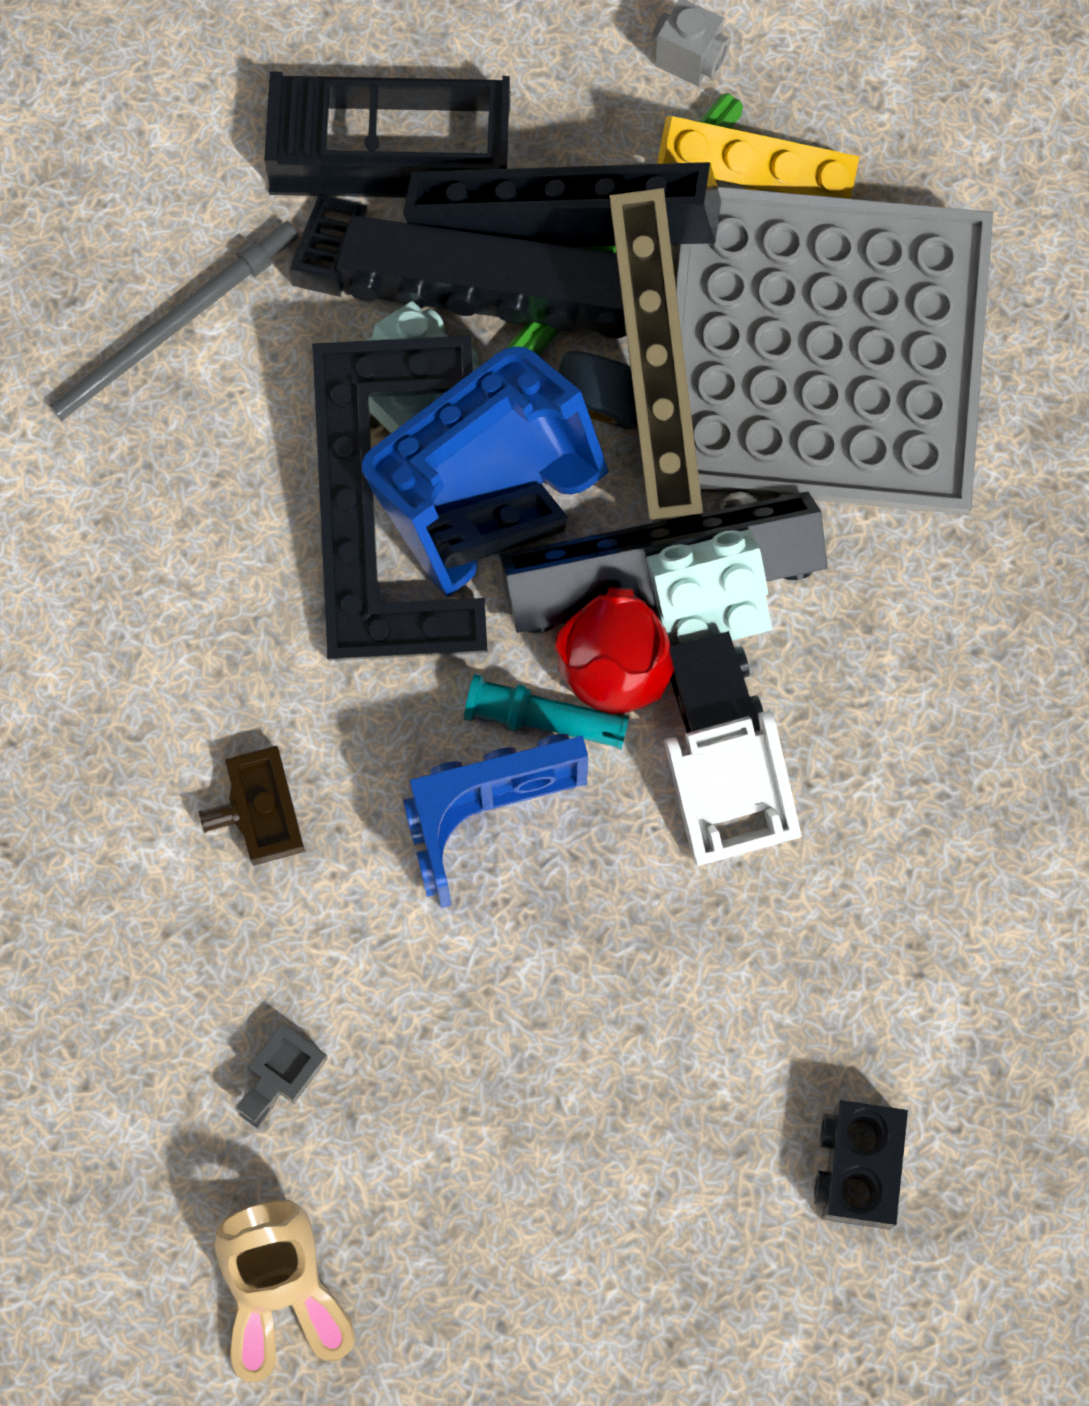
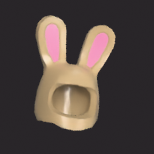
[214,1200,356,1383]

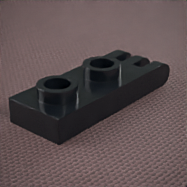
[426,483,568,568]

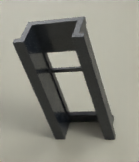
[264,71,511,198]

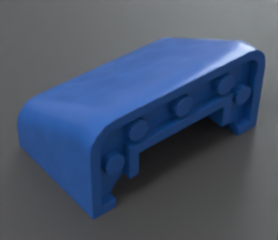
[362,346,609,598]

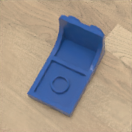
[403,734,588,908]

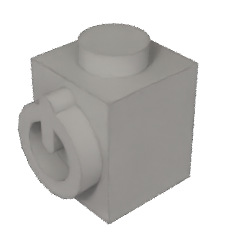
[652,0,731,87]

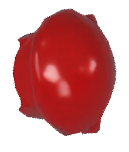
[553,587,674,713]

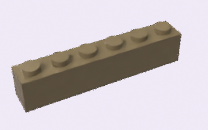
[610,188,703,520]

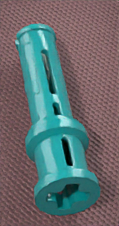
[464,673,629,750]

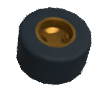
[558,351,637,429]

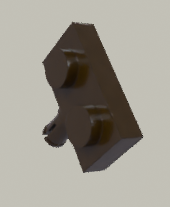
[198,746,306,866]

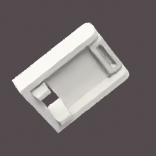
[664,710,802,866]

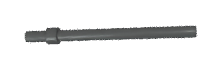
[48,221,299,422]

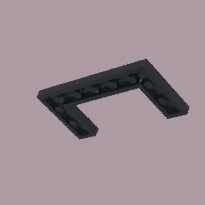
[312,335,488,661]

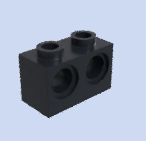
[813,1100,908,1230]

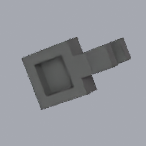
[237,1023,328,1129]

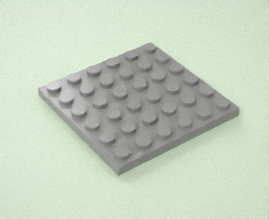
[676,187,993,515]

